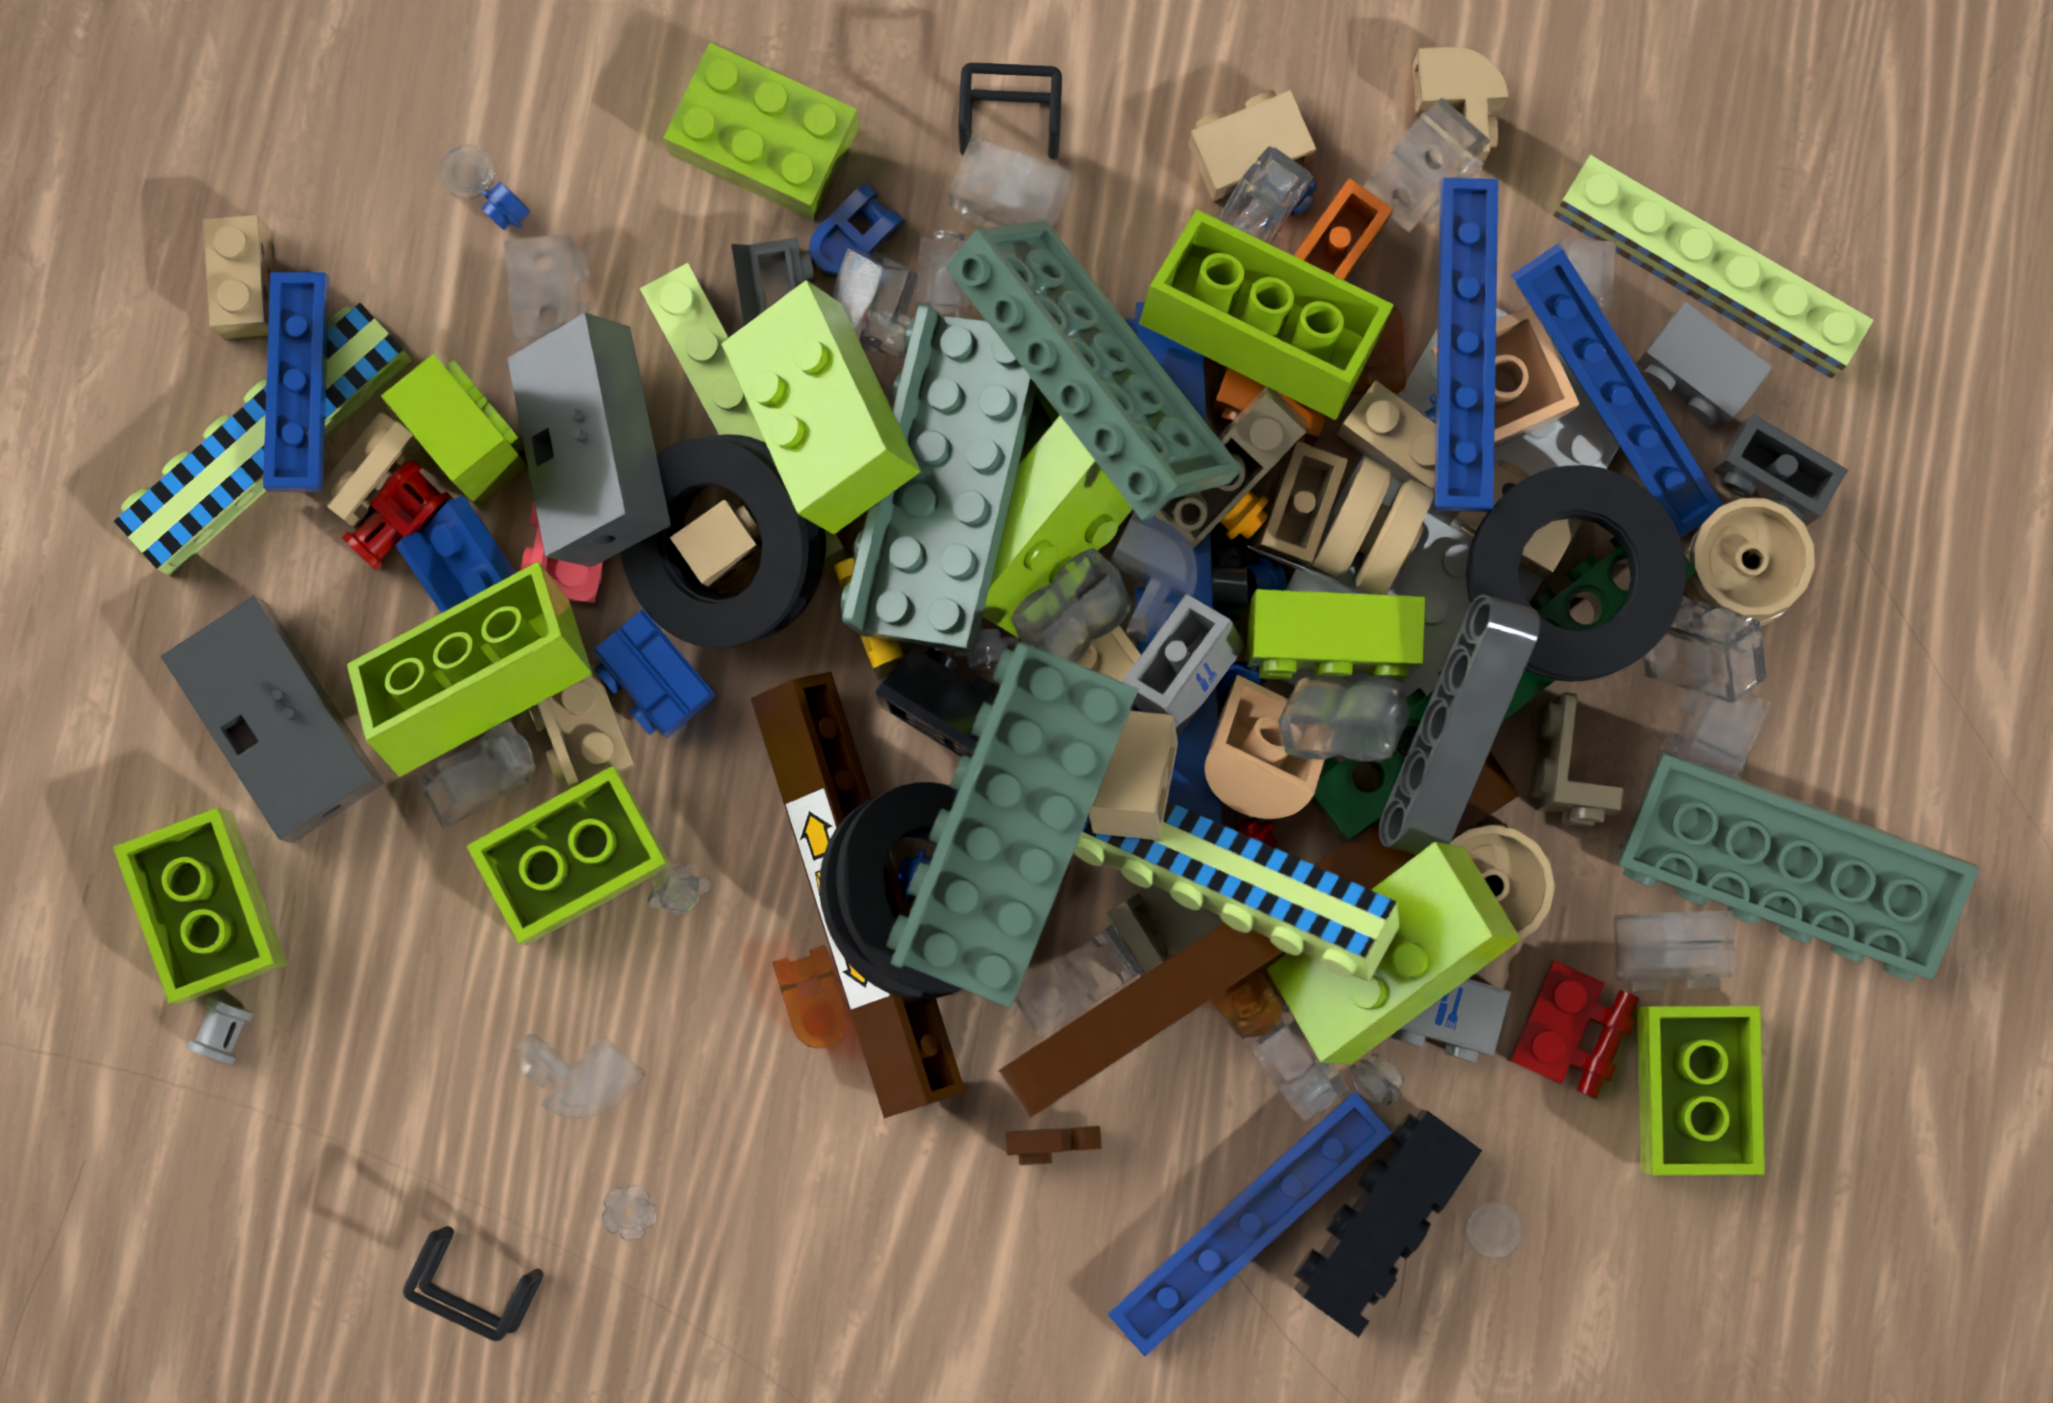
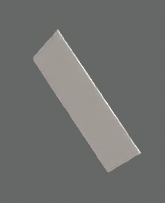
[1246,545,1349,589]

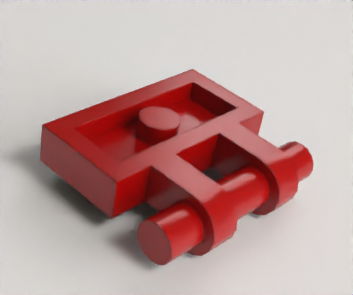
[1508,960,1640,1099]

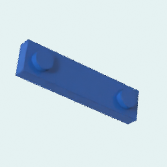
[263,272,330,492]

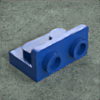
[396,495,517,613]

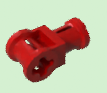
[342,460,454,571]

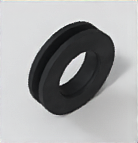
[621,434,826,648]
[1466,465,1686,682]
[819,782,964,1000]

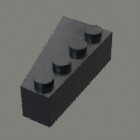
[1294,1110,1482,1338]

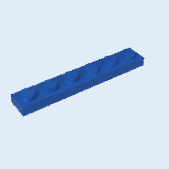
[1434,177,1498,512]
[1510,244,1723,538]
[1107,1091,1392,1356]

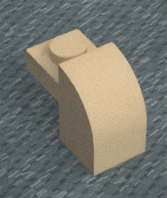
[1413,47,1508,166]

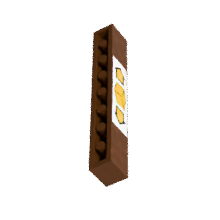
[750,671,966,1118]

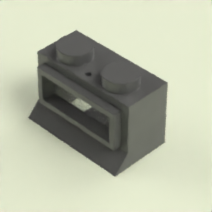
[731,237,815,326]

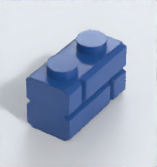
[593,609,717,738]

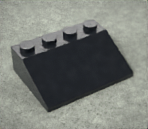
[875,647,1000,759]

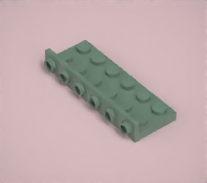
[947,220,1243,520]
[841,305,1037,653]
[887,642,1139,1008]
[1616,750,1980,981]

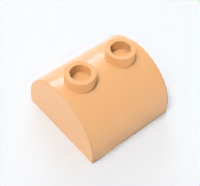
[1431,306,1580,448]
[1205,675,1335,819]

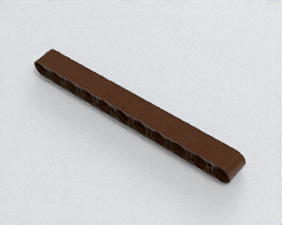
[999,751,1520,1118]

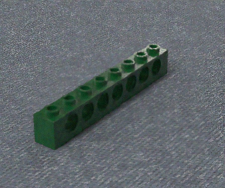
[1310,536,1697,843]

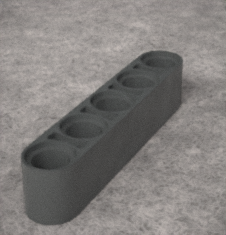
[1379,594,1540,855]

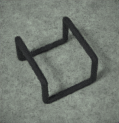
[958,62,1062,160]
[403,1226,543,1341]

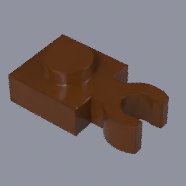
[1006,1126,1102,1165]

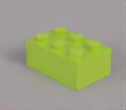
[663,42,860,221]
[381,353,528,507]
[1246,589,1425,684]
[466,766,672,945]
[113,807,288,1004]
[1637,1006,1765,1176]

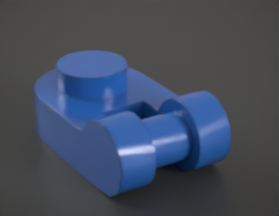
[809,182,905,278]

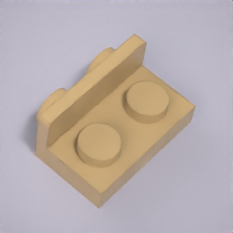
[315,413,423,530]
[528,664,636,788]

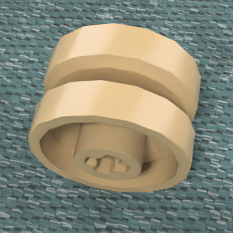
[1312,457,1435,595]
[1684,498,1815,630]
[1450,824,1555,943]

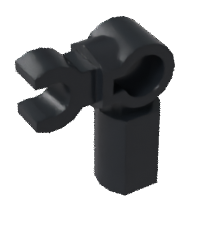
[1212,522,1248,636]

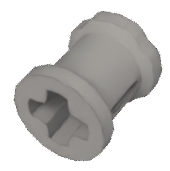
[187,996,254,1065]

